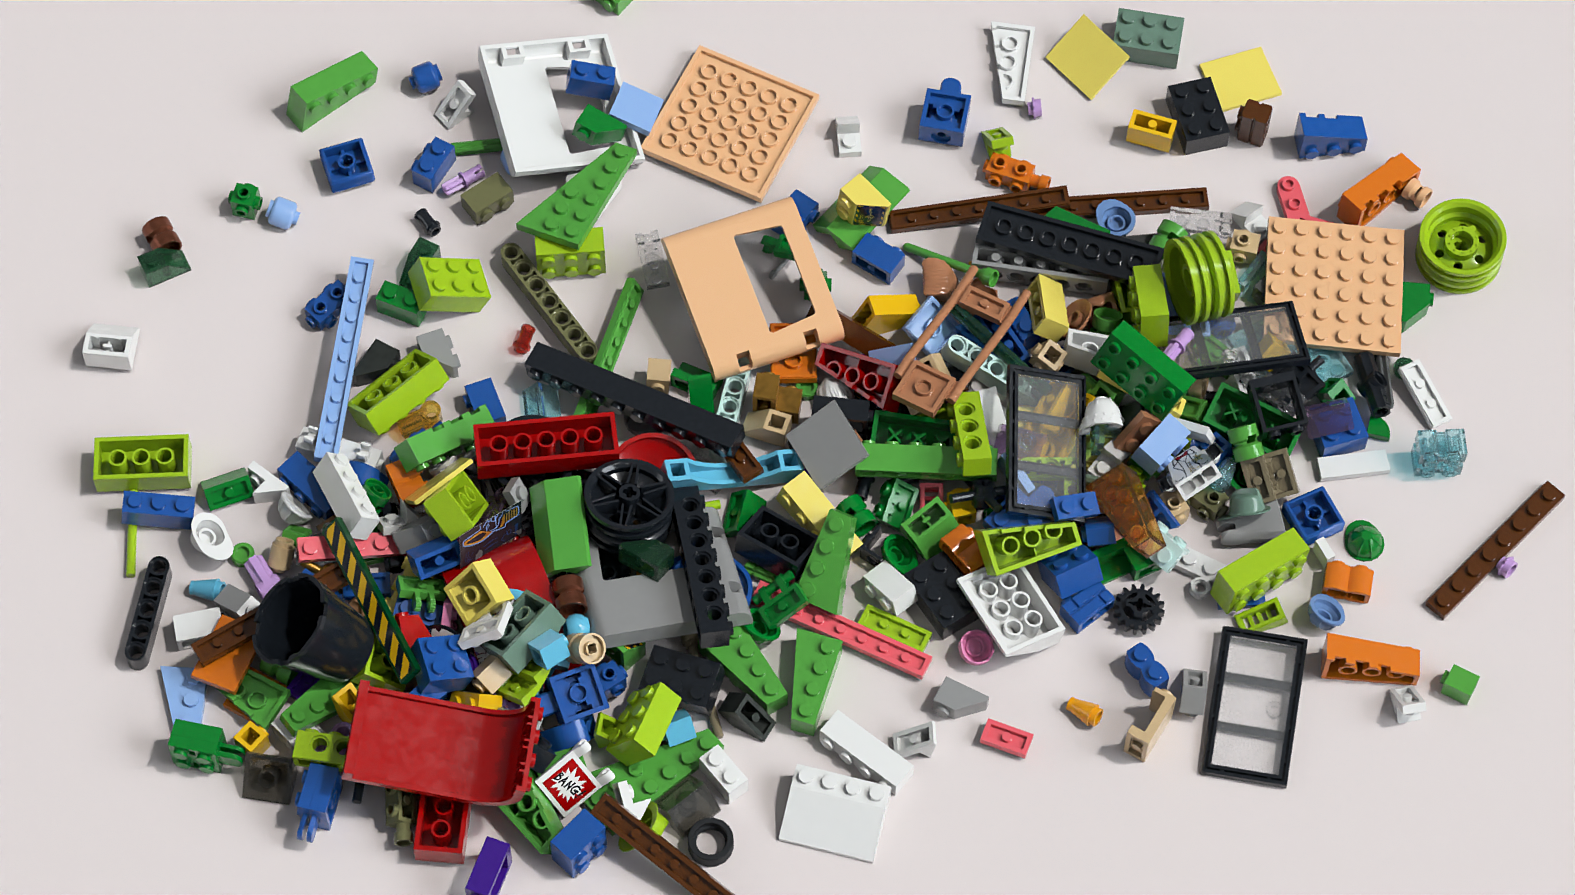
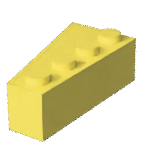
[776,471,863,556]

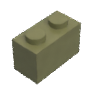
[460,172,514,225]

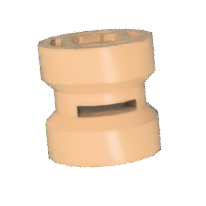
[1401,178,1433,209]

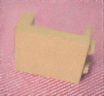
[1123,687,1176,762]

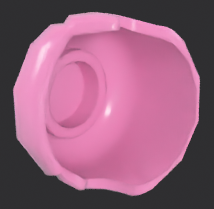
[958,629,995,666]

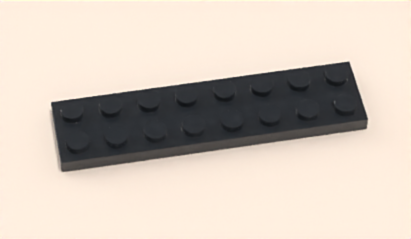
[975,201,1164,285]

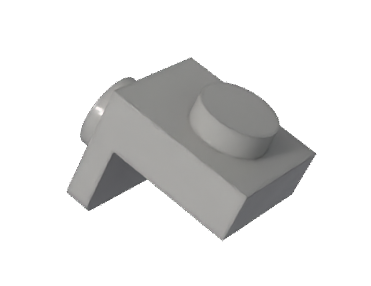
[502,477,531,514]

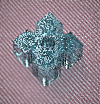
[1411,429,1468,478]

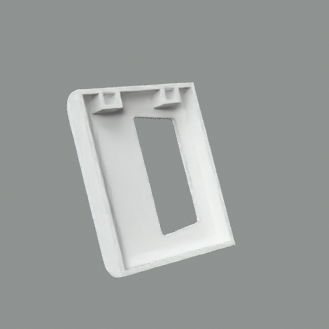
[478,34,645,177]

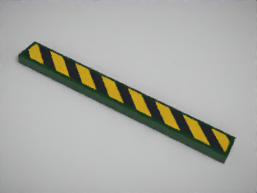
[322,517,421,684]

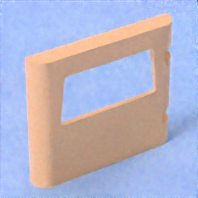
[661,197,845,382]

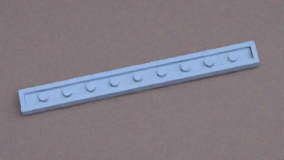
[314,256,374,462]

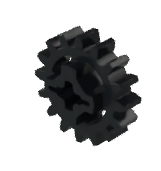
[1113,584,1165,635]

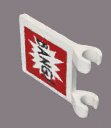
[534,739,615,818]

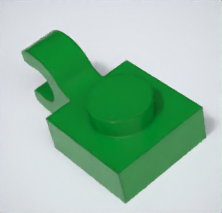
[761,234,795,261]

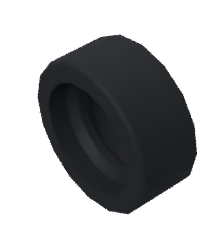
[688,817,734,867]

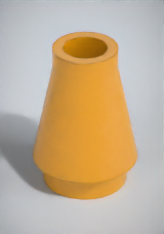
[1066,697,1103,727]

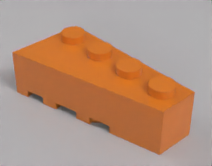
[1336,153,1421,226]
[1321,633,1420,686]

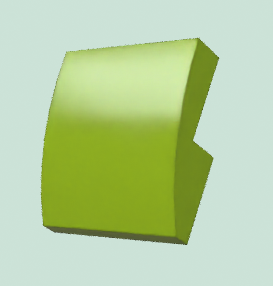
[495,658,551,707]

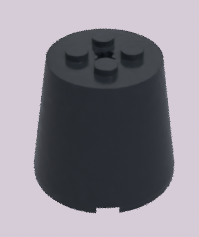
[252,573,374,683]

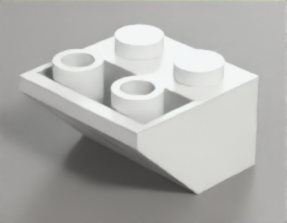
[82,323,140,370]

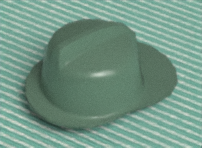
[1217,488,1271,521]

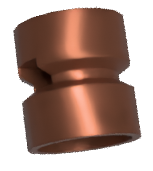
[142,216,182,259]
[552,574,588,619]

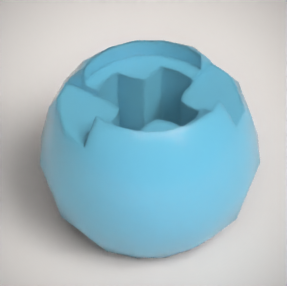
[563,613,590,637]

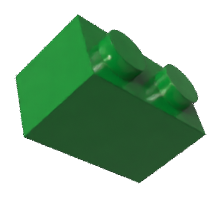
[375,280,427,327]

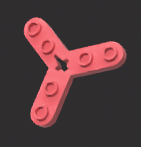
[1257,176,1334,264]

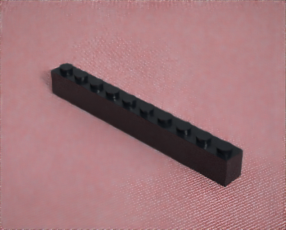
[524,342,745,459]

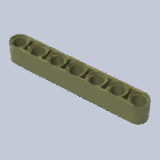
[501,243,598,364]

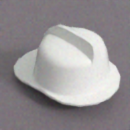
[190,513,234,560]

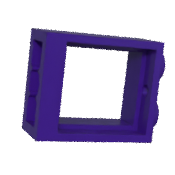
[465,836,512,895]

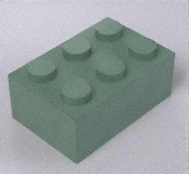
[1113,8,1184,69]
[481,589,566,674]

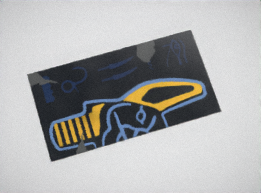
[460,501,522,569]

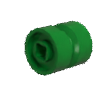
[362,478,392,515]
[836,494,878,538]

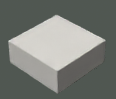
[1313,537,1336,570]

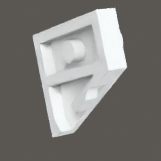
[458,601,514,650]

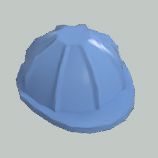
[1096,199,1136,236]
[1308,594,1345,631]

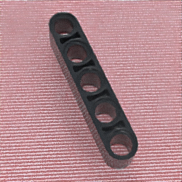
[125,556,172,670]

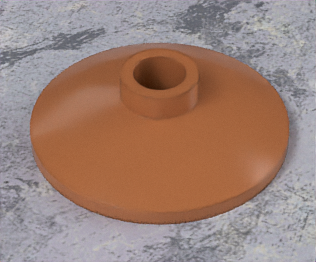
[1061,299,1092,338]

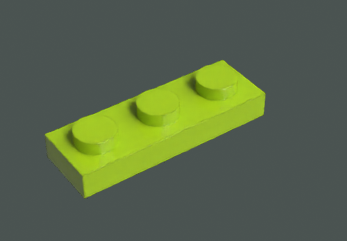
[858,604,932,653]

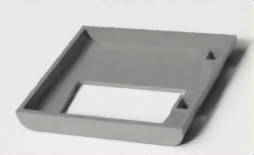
[571,507,753,648]

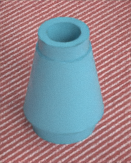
[189,579,226,601]

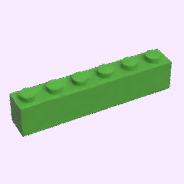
[855,440,998,482]

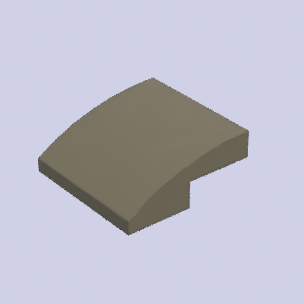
[1240,447,1300,503]

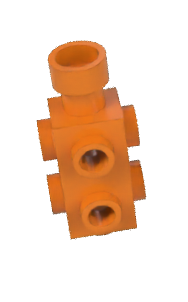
[983,152,1051,193]

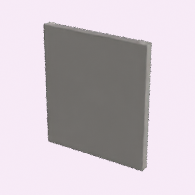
[786,400,870,490]

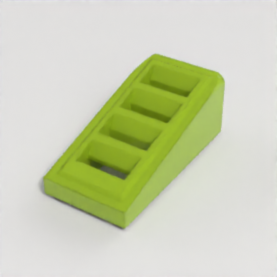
[1234,597,1288,632]

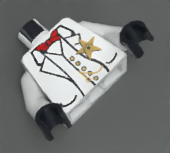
[1156,442,1224,501]

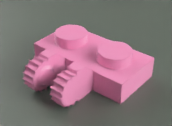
[441,596,459,631]

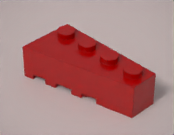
[815,342,901,413]

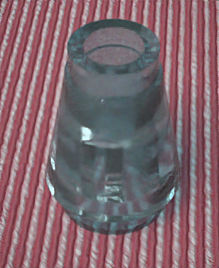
[1209,457,1238,493]

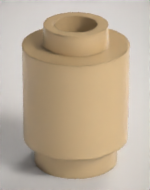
[267,536,295,573]

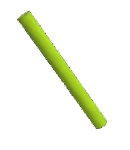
[126,489,138,578]

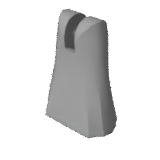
[1215,500,1286,545]

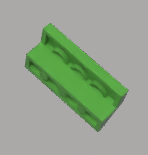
[813,166,910,251]
[529,475,592,578]

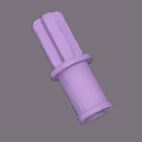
[441,164,485,196]
[1163,327,1194,361]

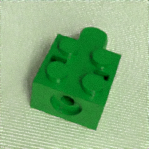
[168,719,246,774]

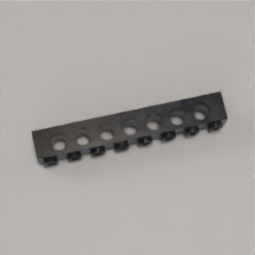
[672,486,734,649]

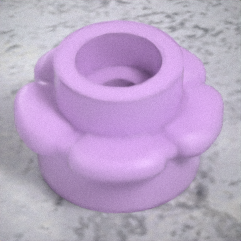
[1027,97,1042,119]
[1496,556,1518,578]

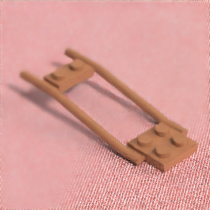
[892,265,1031,418]

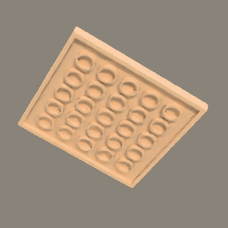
[641,45,819,203]
[1262,216,1405,357]

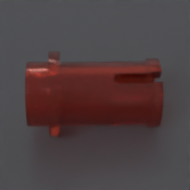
[513,324,536,355]

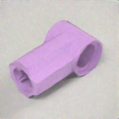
[244,555,280,600]

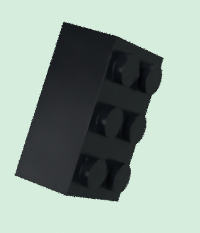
[1165,77,1230,155]
[734,505,818,584]
[904,551,979,640]
[638,645,726,716]

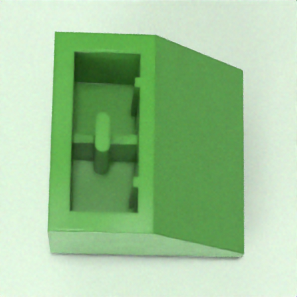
[900,496,959,561]

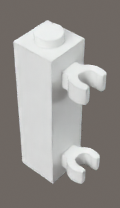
[295,425,386,473]

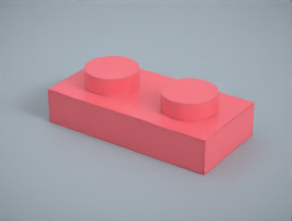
[980,718,1034,759]

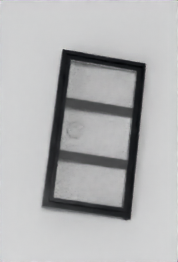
[1157,301,1311,380]
[1005,364,1086,525]
[1200,626,1308,788]

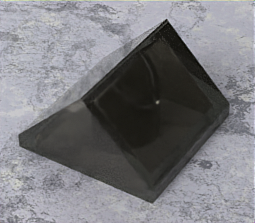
[242,751,298,805]
[655,775,721,840]

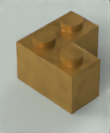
[753,372,803,424]

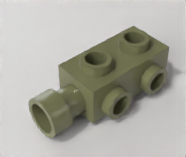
[1165,470,1230,522]
[385,788,420,847]

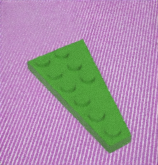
[516,143,637,250]
[583,728,724,837]

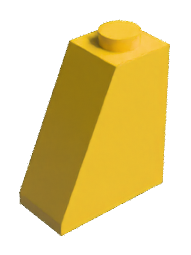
[852,294,921,334]

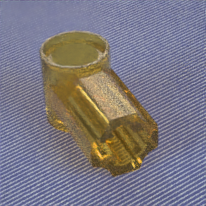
[396,400,443,439]

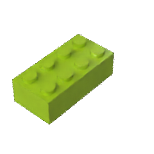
[347,349,450,436]
[93,434,192,492]
[1210,528,1310,614]

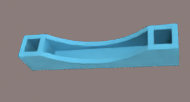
[660,449,804,491]

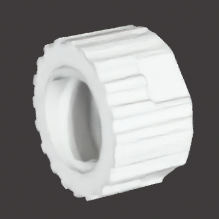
[1189,577,1211,600]

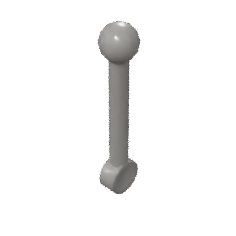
[768,259,789,280]

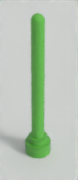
[903,243,999,287]

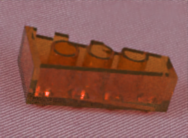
[1086,462,1166,558]

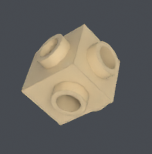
[1225,229,1261,265]
[1028,339,1067,371]

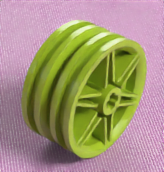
[1415,198,1507,294]
[1163,230,1235,325]

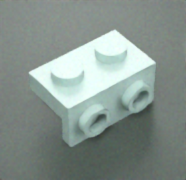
[1131,520,1190,573]

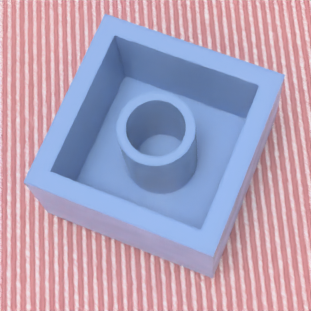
[1131,414,1191,476]

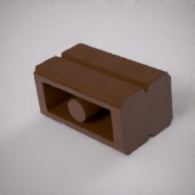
[1234,99,1273,147]

